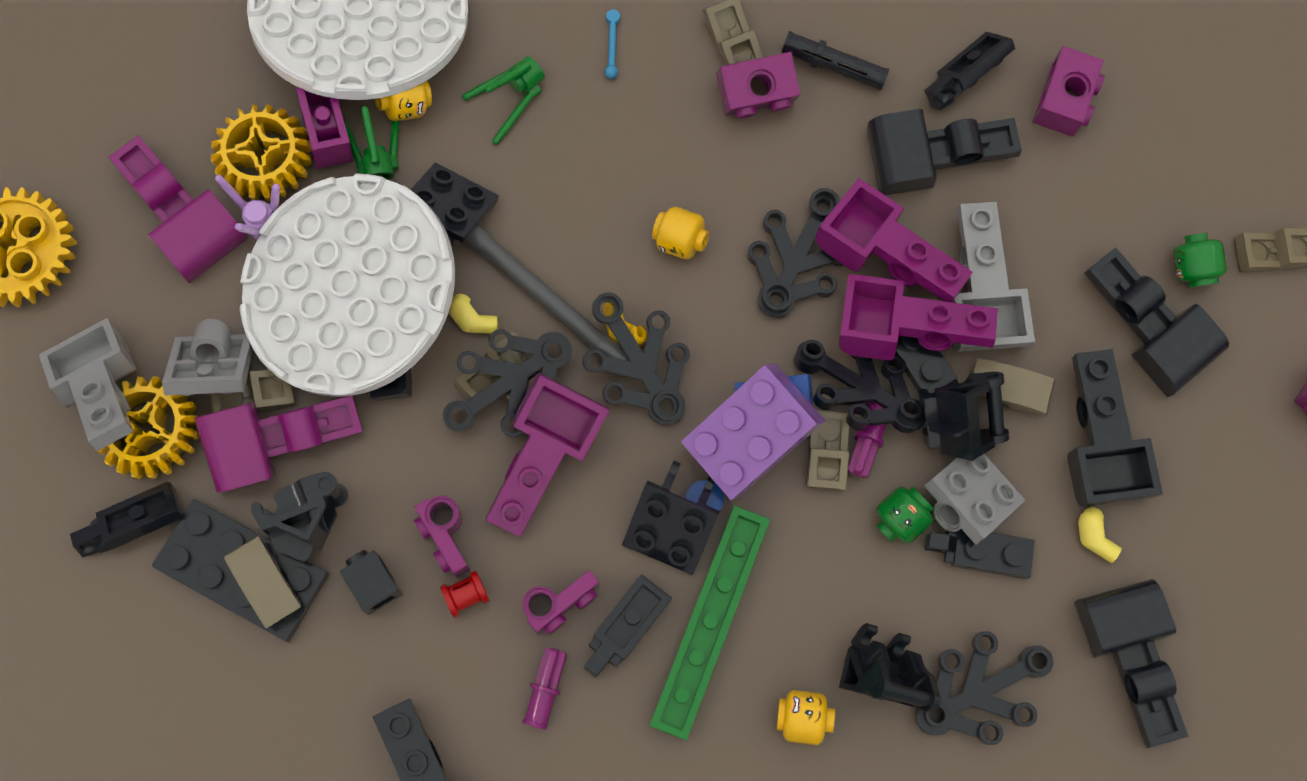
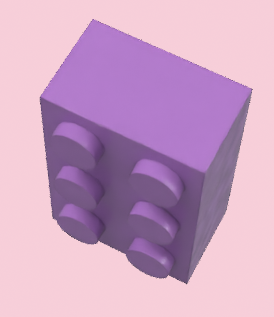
[681,363,826,501]

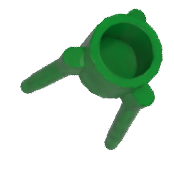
[462,56,545,145]
[341,106,400,180]

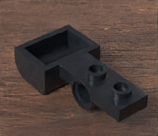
[867,109,1022,195]
[1084,247,1229,397]
[1067,349,1163,507]
[1074,579,1189,748]
[372,698,448,781]

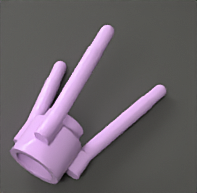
[215,175,280,240]

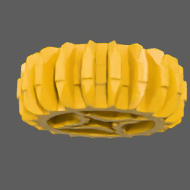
[210,103,312,202]
[97,376,200,480]

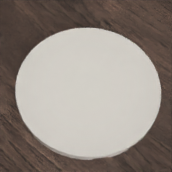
[247,0,468,100]
[240,174,455,397]

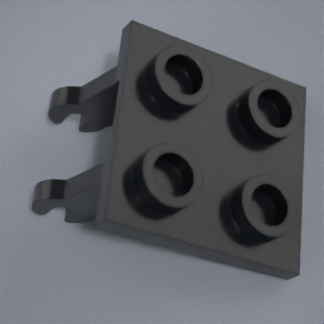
[411,162,499,247]
[622,460,719,575]

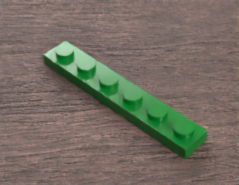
[649,505,770,741]

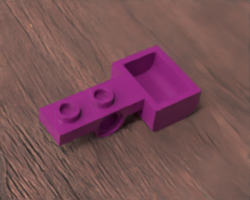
[108,135,248,283]
[815,178,973,302]
[839,274,998,360]
[486,372,610,537]
[194,396,363,493]

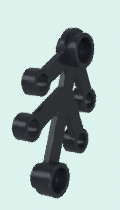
[747,188,844,318]
[582,292,690,425]
[442,329,572,437]
[794,340,926,433]
[915,631,1053,745]

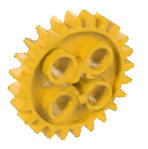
[0,187,77,308]

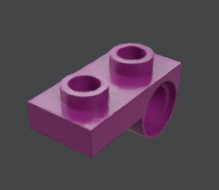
[413,496,470,578]
[522,570,599,635]

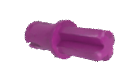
[848,402,886,478]
[522,648,567,730]

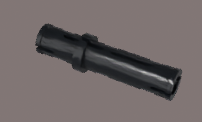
[781,31,889,91]

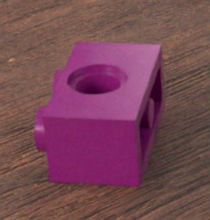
[1032,46,1105,137]
[716,52,801,119]
[295,86,352,169]

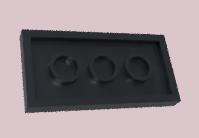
[152,498,329,643]

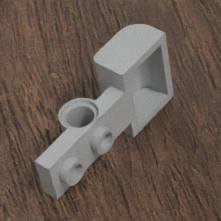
[952,202,1035,352]
[39,317,136,451]

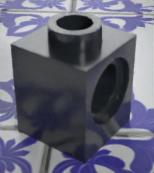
[339,550,403,615]

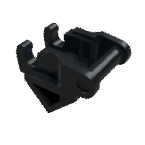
[918,372,1009,461]
[251,472,348,562]
[839,623,941,713]

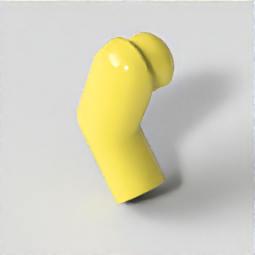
[449,294,498,334]
[1078,507,1122,564]

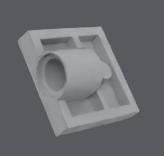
[162,319,253,396]
[924,454,1026,545]

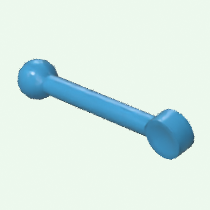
[604,9,620,79]

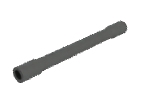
[464,224,629,361]

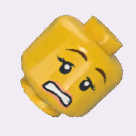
[375,81,432,121]
[652,206,709,260]
[777,690,835,745]

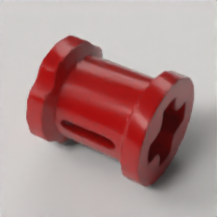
[440,570,490,618]

